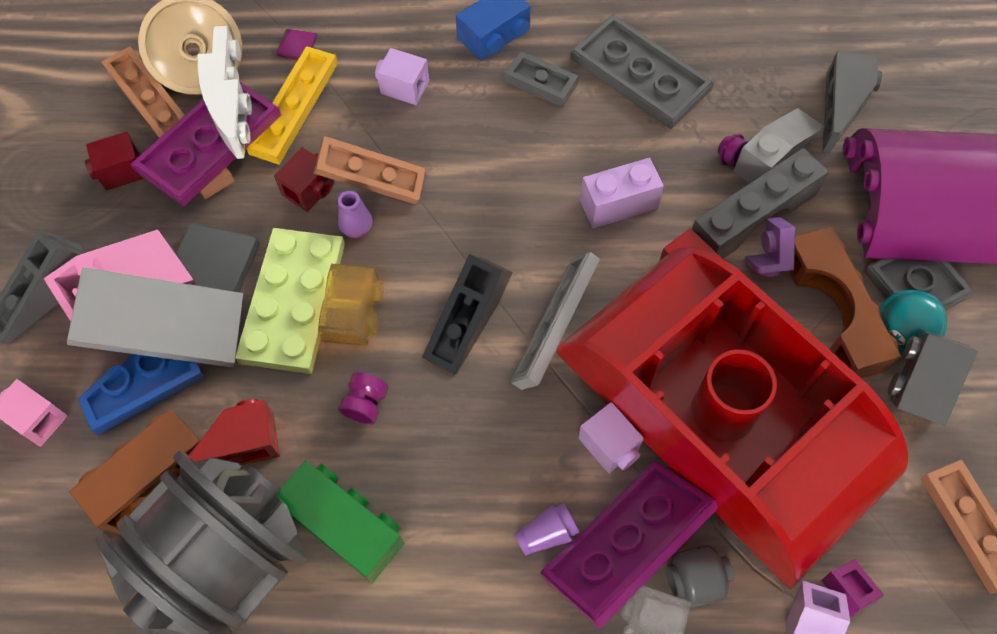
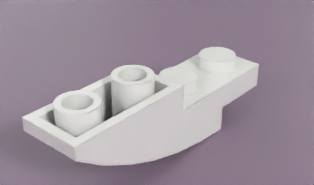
[198,26,252,159]

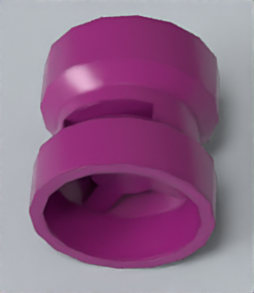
[338,372,389,424]

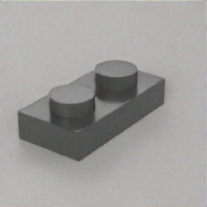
[504,51,579,108]

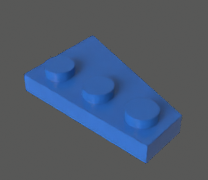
[78,354,206,435]

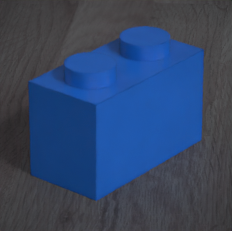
[455,0,531,61]

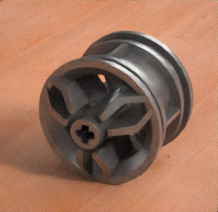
[96,450,307,634]

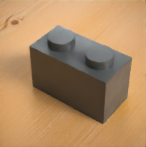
[888,329,978,426]

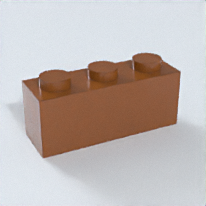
[68,408,200,533]

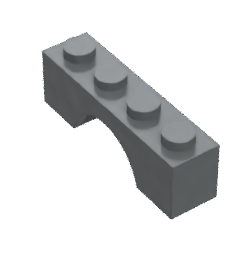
[692,148,829,259]

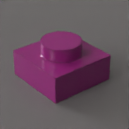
[821,559,884,617]

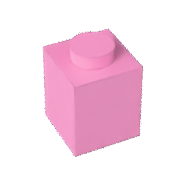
[0,379,68,447]

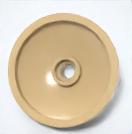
[138,0,242,96]

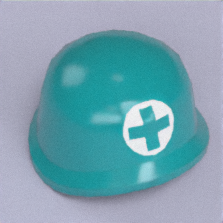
[879,290,947,354]

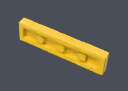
[246,46,338,165]

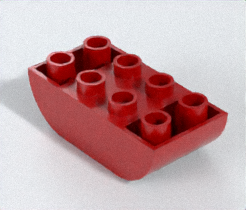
[556,247,908,590]

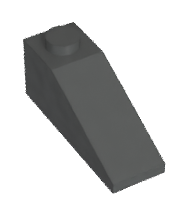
[823,51,882,153]
[0,230,87,344]

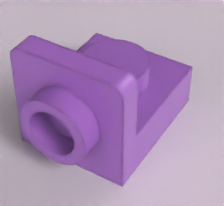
[746,217,795,277]

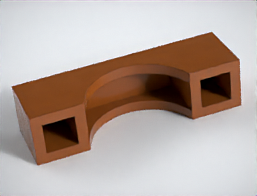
[789,226,901,378]

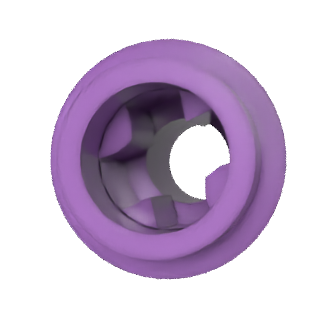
[338,191,373,239]
[514,502,580,556]

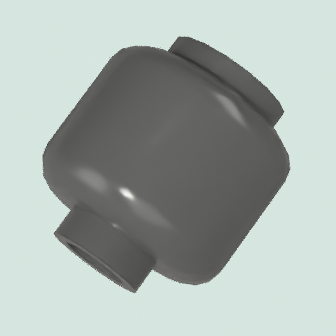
[666,545,734,607]

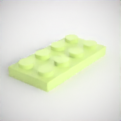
[235,228,345,374]

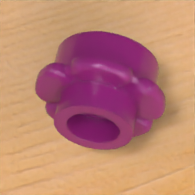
[718,134,748,167]

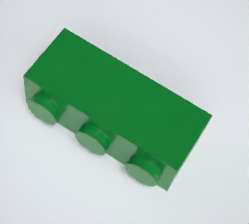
[273,460,405,584]

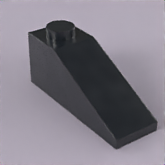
[422,254,513,374]

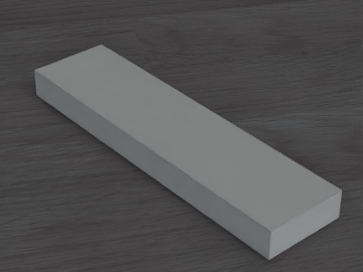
[511,252,600,390]

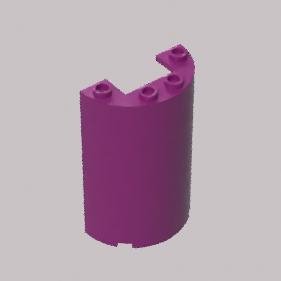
[843,128,997,264]

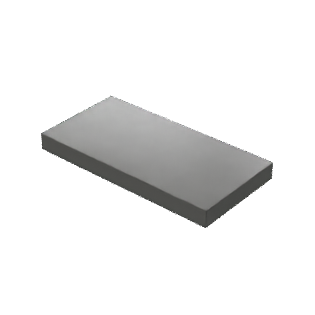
[67,267,243,367]

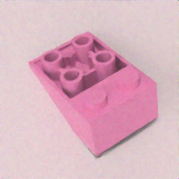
[44,229,195,321]

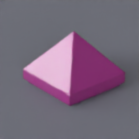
[276,28,317,59]

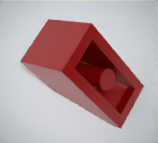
[189,399,280,466]

